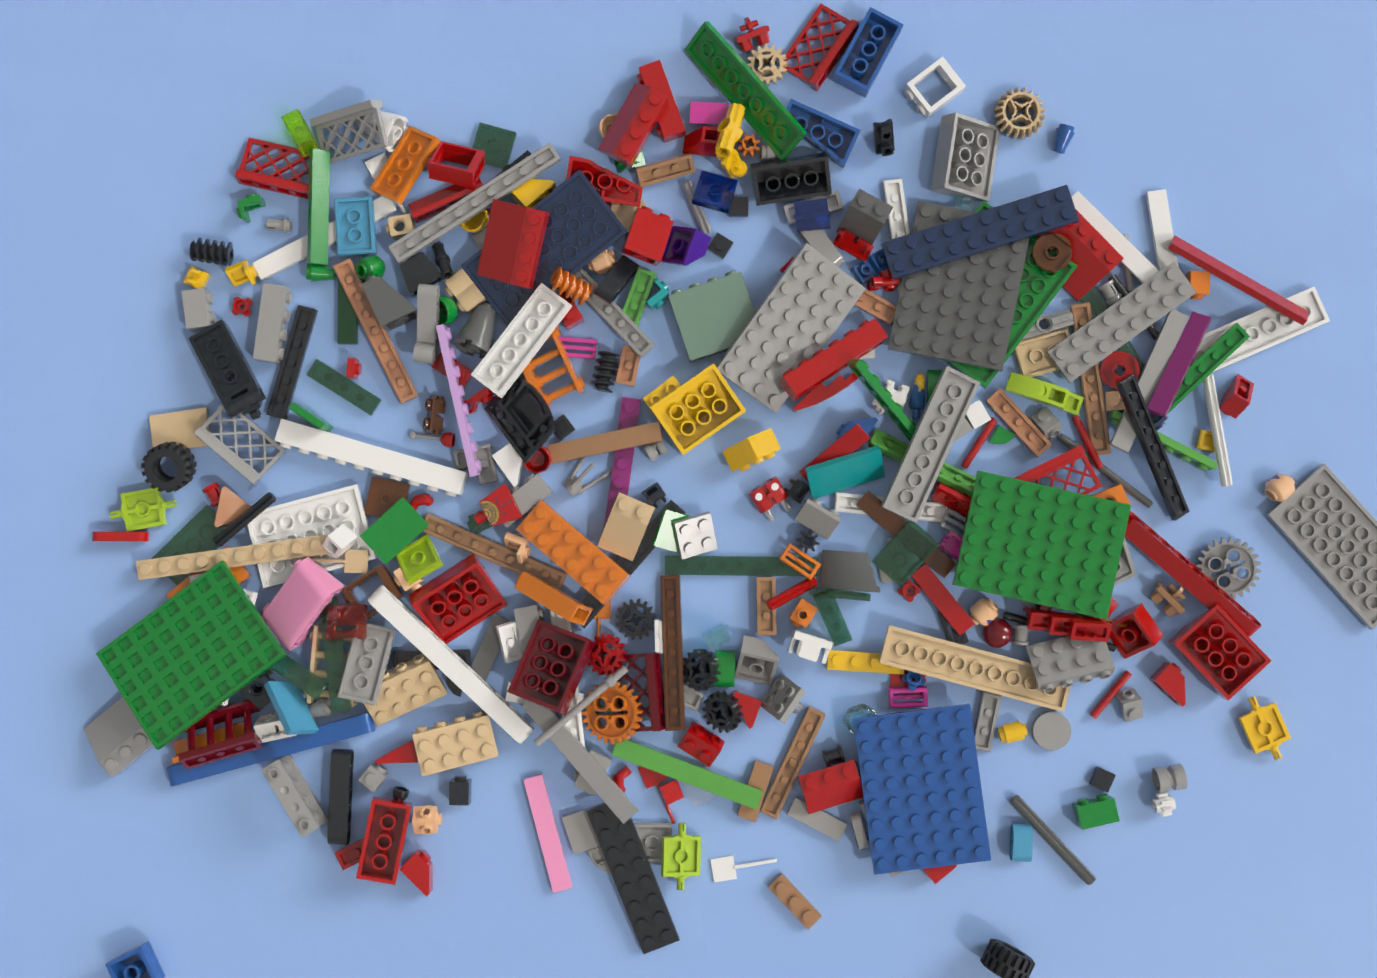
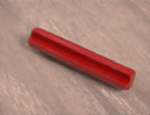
[766,576,818,610]

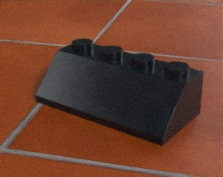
[750,152,832,206]

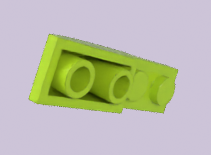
[1004,372,1084,416]

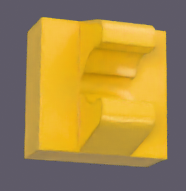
[183,266,211,289]

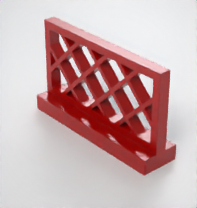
[779,4,859,92]
[235,138,310,199]
[1014,444,1102,495]

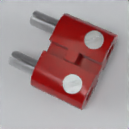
[748,476,791,522]

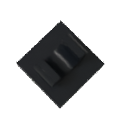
[242,401,263,420]
[784,479,809,504]
[641,482,666,508]

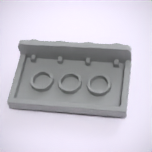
[1025,636,1115,692]

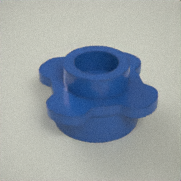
[902,671,925,691]

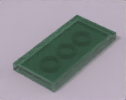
[151,505,228,585]

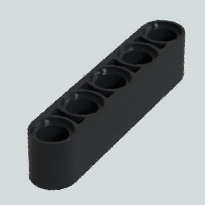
[327,749,354,845]

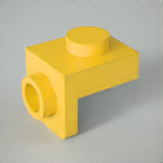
[225,260,258,287]

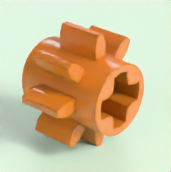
[737,133,760,158]

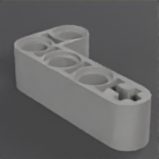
[413,284,440,364]

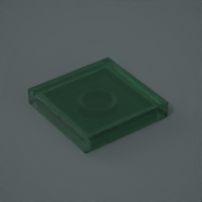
[472,122,517,169]

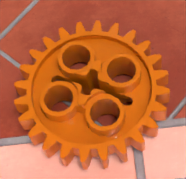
[581,681,643,745]

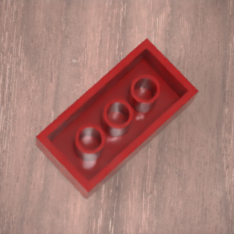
[356,797,412,885]

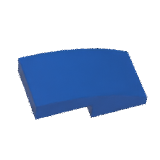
[850,249,888,285]

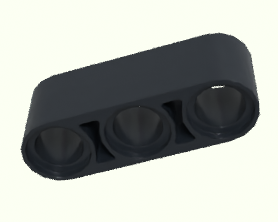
[594,255,640,304]

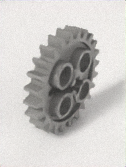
[1195,537,1262,599]

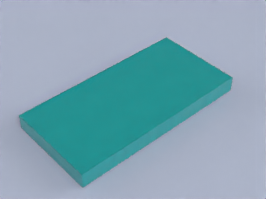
[805,445,885,499]

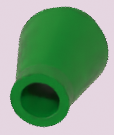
[306,264,335,282]

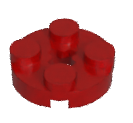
[1100,351,1140,390]

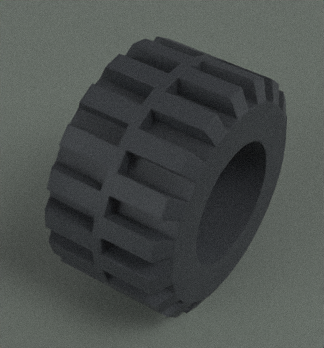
[141,441,197,493]
[980,939,1035,978]

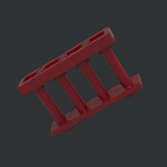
[178,700,262,769]

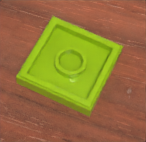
[396,534,443,585]

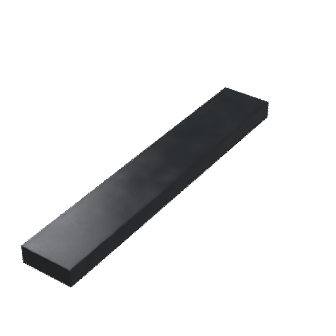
[266,305,318,420]

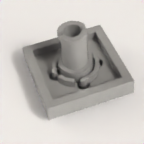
[760,673,806,724]

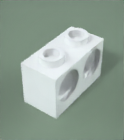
[253,712,297,743]

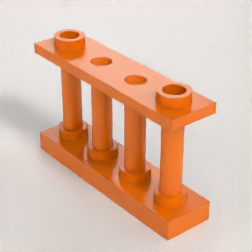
[522,326,586,409]

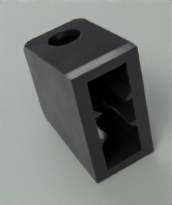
[400,252,445,297]

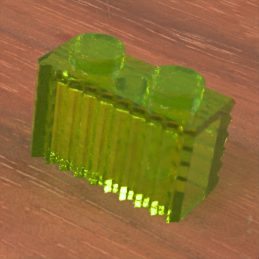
[281,109,319,157]

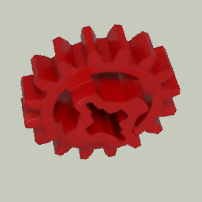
[587,634,627,676]

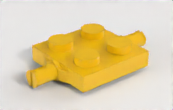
[1238,696,1291,760]

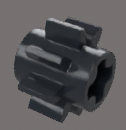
[796,530,820,553]

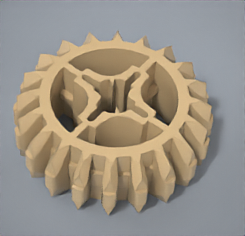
[993,87,1046,139]

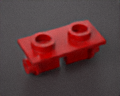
[833,228,874,262]

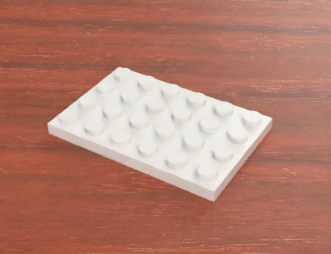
[248,484,377,588]

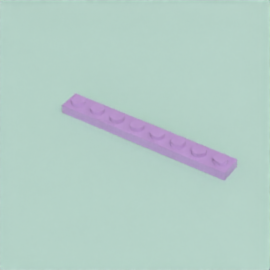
[436,324,482,477]

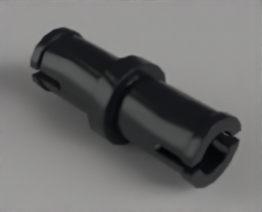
[432,242,454,279]

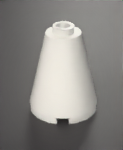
[355,111,409,152]

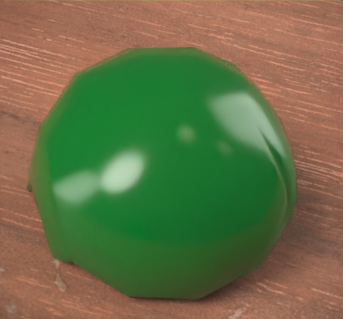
[439,296,458,325]

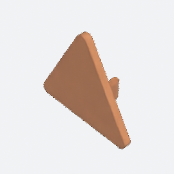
[214,486,251,527]

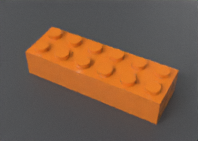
[516,500,631,605]

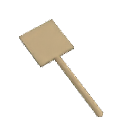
[302,550,369,573]

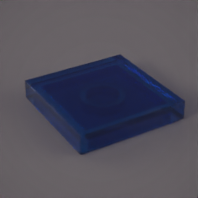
[692,171,738,214]

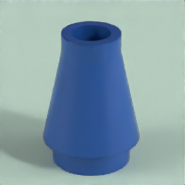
[1053,124,1075,154]

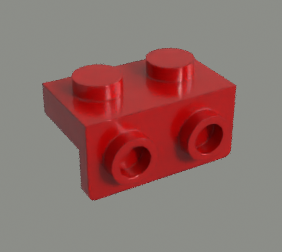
[677,721,725,767]

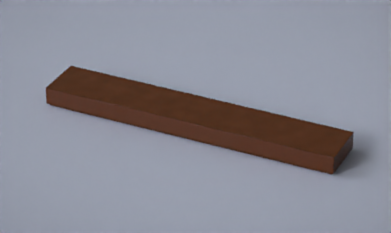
[856,490,956,578]

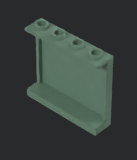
[668,270,755,363]

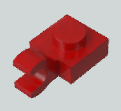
[464,387,495,414]

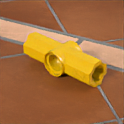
[715,103,745,158]

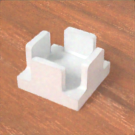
[787,629,833,664]

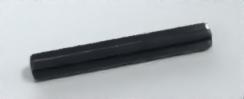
[213,492,276,547]

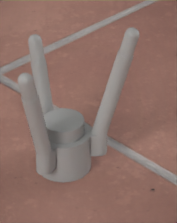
[564,458,612,496]

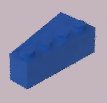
[786,99,861,168]

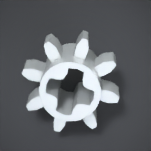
[1152,792,1176,817]

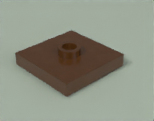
[364,476,411,517]

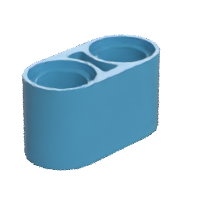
[1009,824,1033,862]

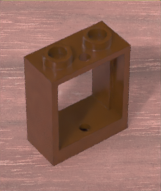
[342,564,405,622]

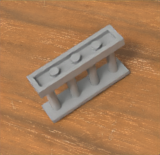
[261,754,328,838]

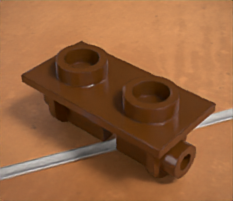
[423,395,446,435]

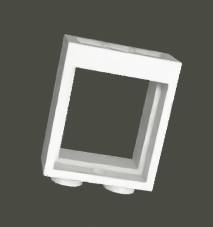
[904,56,966,119]

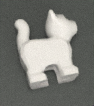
[872,379,910,415]

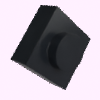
[707,232,734,259]

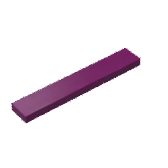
[1147,312,1211,418]

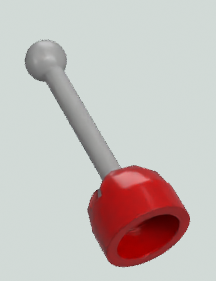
[409,431,456,448]

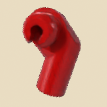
[410,493,434,510]

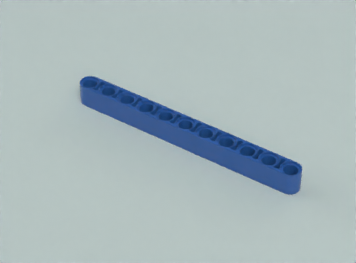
[166,712,375,787]

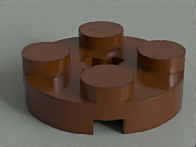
[1032,233,1072,273]

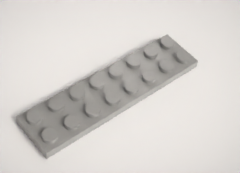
[1046,262,1197,383]
[881,366,980,523]

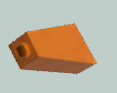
[514,571,593,626]

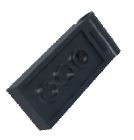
[188,319,266,418]

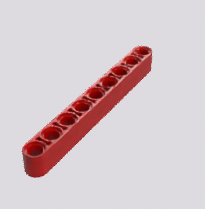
[1125,511,1261,637]

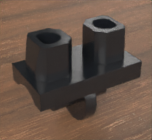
[873,119,895,156]

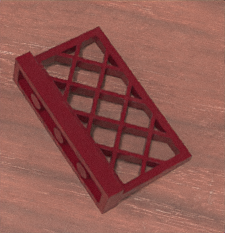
[617,652,665,732]

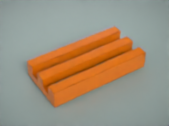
[778,543,822,581]

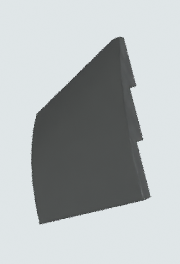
[820,550,880,593]

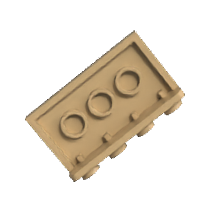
[364,654,448,727]
[412,711,499,777]

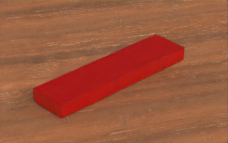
[799,423,870,482]
[911,564,975,636]

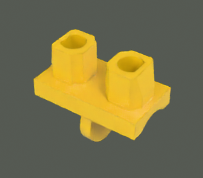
[716,148,748,180]

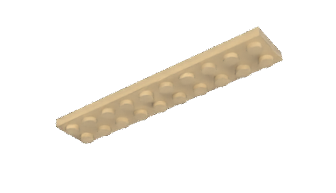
[878,625,1071,712]

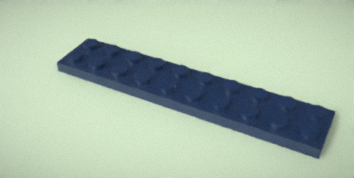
[881,185,1079,280]

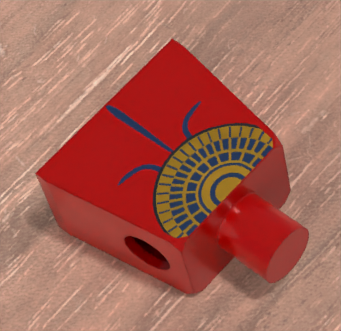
[473,484,523,527]

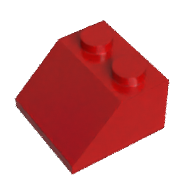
[1110,603,1163,659]

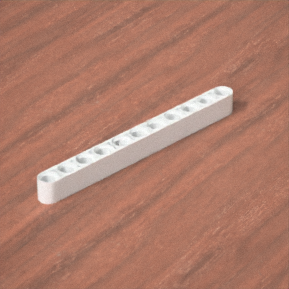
[367,585,535,744]

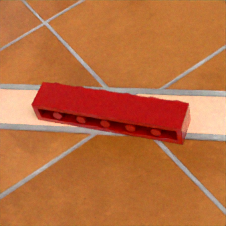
[780,318,888,401]

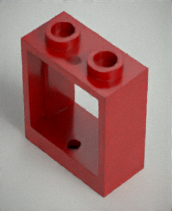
[426,141,485,189]

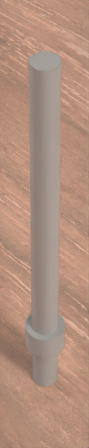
[534,665,628,747]

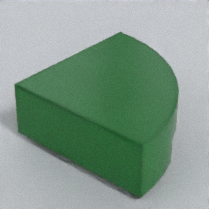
[989,425,1015,444]

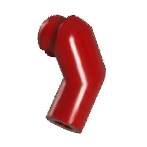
[613,765,632,793]

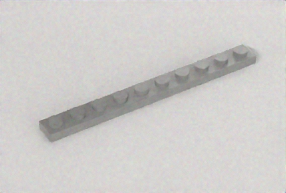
[388,143,561,264]

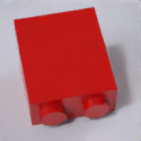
[621,206,674,266]

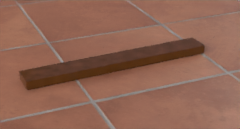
[660,575,686,731]

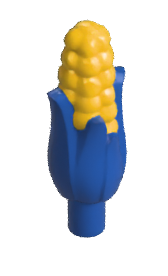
[910,373,925,419]

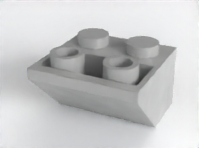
[794,498,841,539]

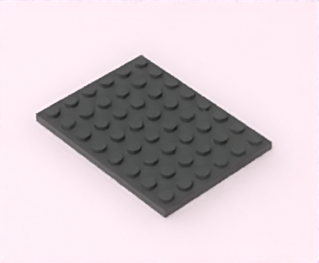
[888,201,1029,372]

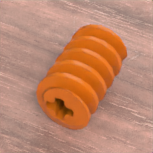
[550,267,593,305]

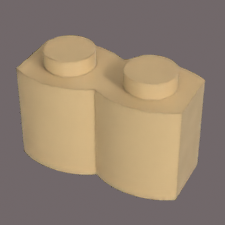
[444,268,487,314]

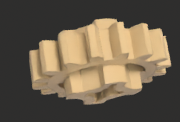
[747,44,788,87]

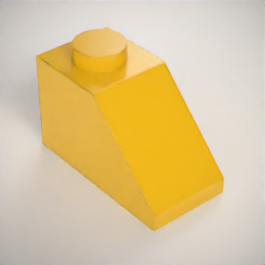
[511,179,556,208]

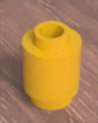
[997,721,1028,744]

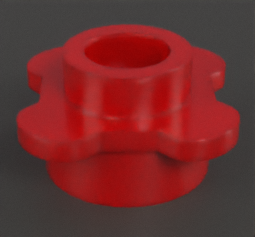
[232,297,252,317]
[897,579,921,602]

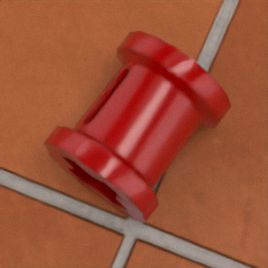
[202,482,221,508]

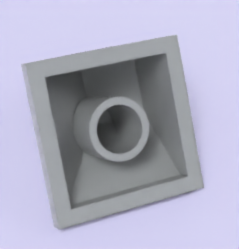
[735,635,779,685]

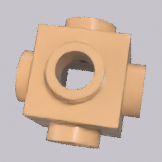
[412,805,442,835]

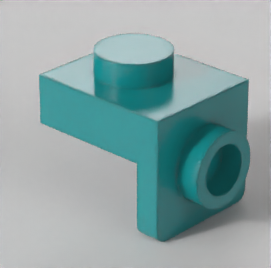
[647,279,669,310]

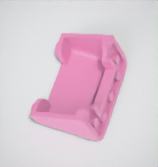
[261,557,345,651]

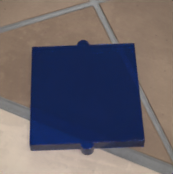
[793,199,831,232]

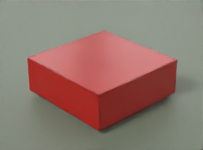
[658,779,684,805]

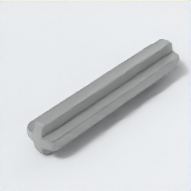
[683,181,712,235]

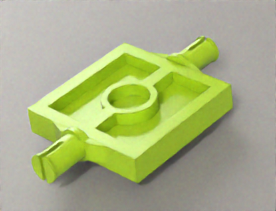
[109,487,177,532]
[661,822,701,890]

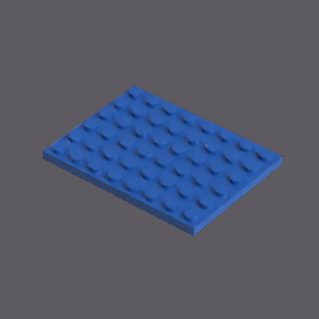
[853,703,991,875]

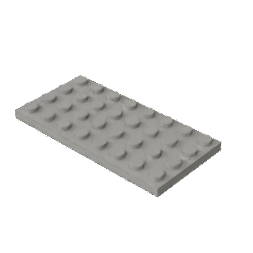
[716,243,866,413]
[1266,464,1377,630]

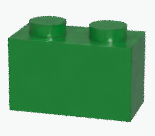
[1072,794,1120,830]

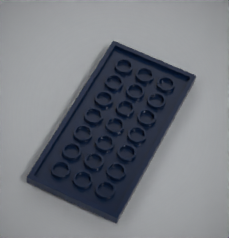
[461,170,628,326]

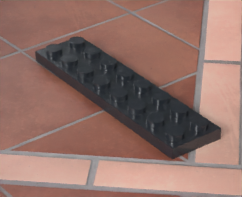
[586,802,680,954]

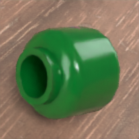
[356,255,385,282]

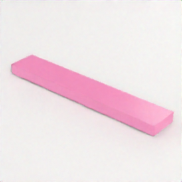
[523,774,572,893]

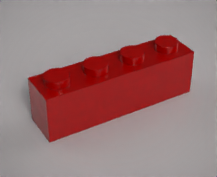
[636,60,686,143]

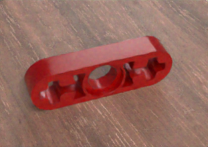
[92,532,149,542]

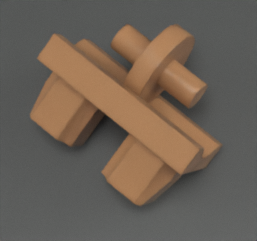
[1150,581,1186,617]

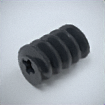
[189,237,234,266]
[590,351,620,393]

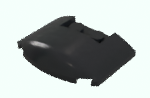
[484,378,555,463]

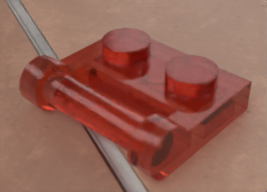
[325,604,368,641]

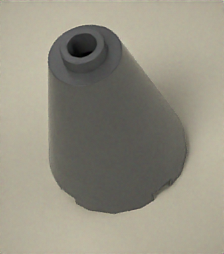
[454,303,496,359]

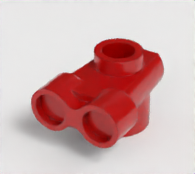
[867,269,900,292]

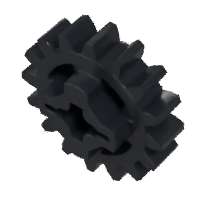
[615,598,656,640]
[683,649,721,691]
[702,690,744,733]

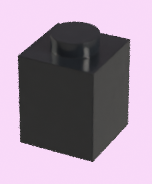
[449,776,472,805]

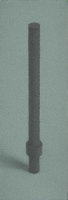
[1057,433,1153,508]

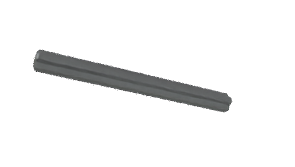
[1010,795,1096,885]

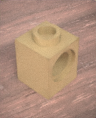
[386,214,415,240]

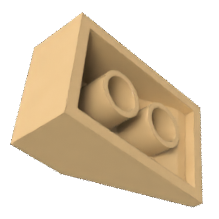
[597,492,655,561]

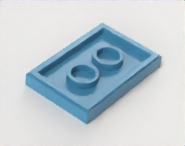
[334,196,377,257]
[264,681,319,735]

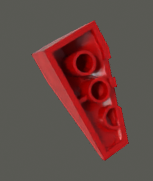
[566,156,643,207]

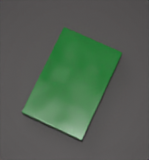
[360,497,429,564]

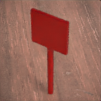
[638,766,675,824]

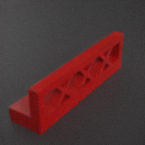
[408,177,483,223]
[930,481,971,517]

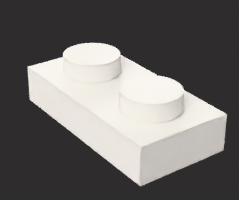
[496,620,523,664]

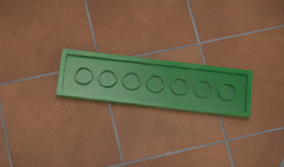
[684,21,807,161]

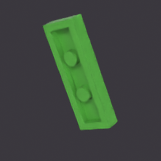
[623,267,657,326]

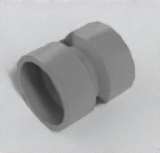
[1152,763,1187,793]

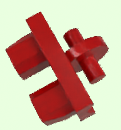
[734,17,770,52]

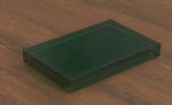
[872,520,940,587]

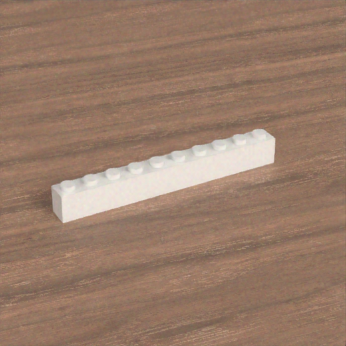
[274,419,468,497]

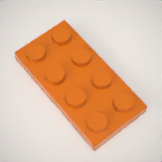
[370,126,441,205]

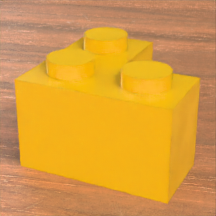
[722,428,781,472]

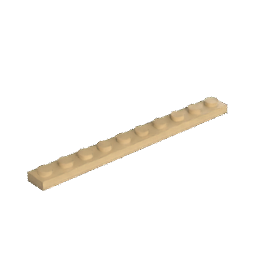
[136,535,330,580]

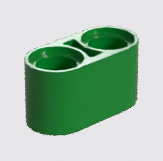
[715,650,735,687]

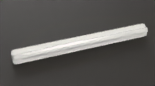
[1202,374,1233,487]

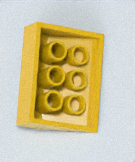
[650,363,746,455]

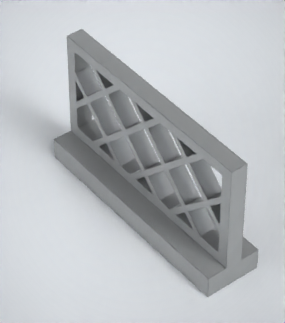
[310,100,389,164]
[194,404,286,486]

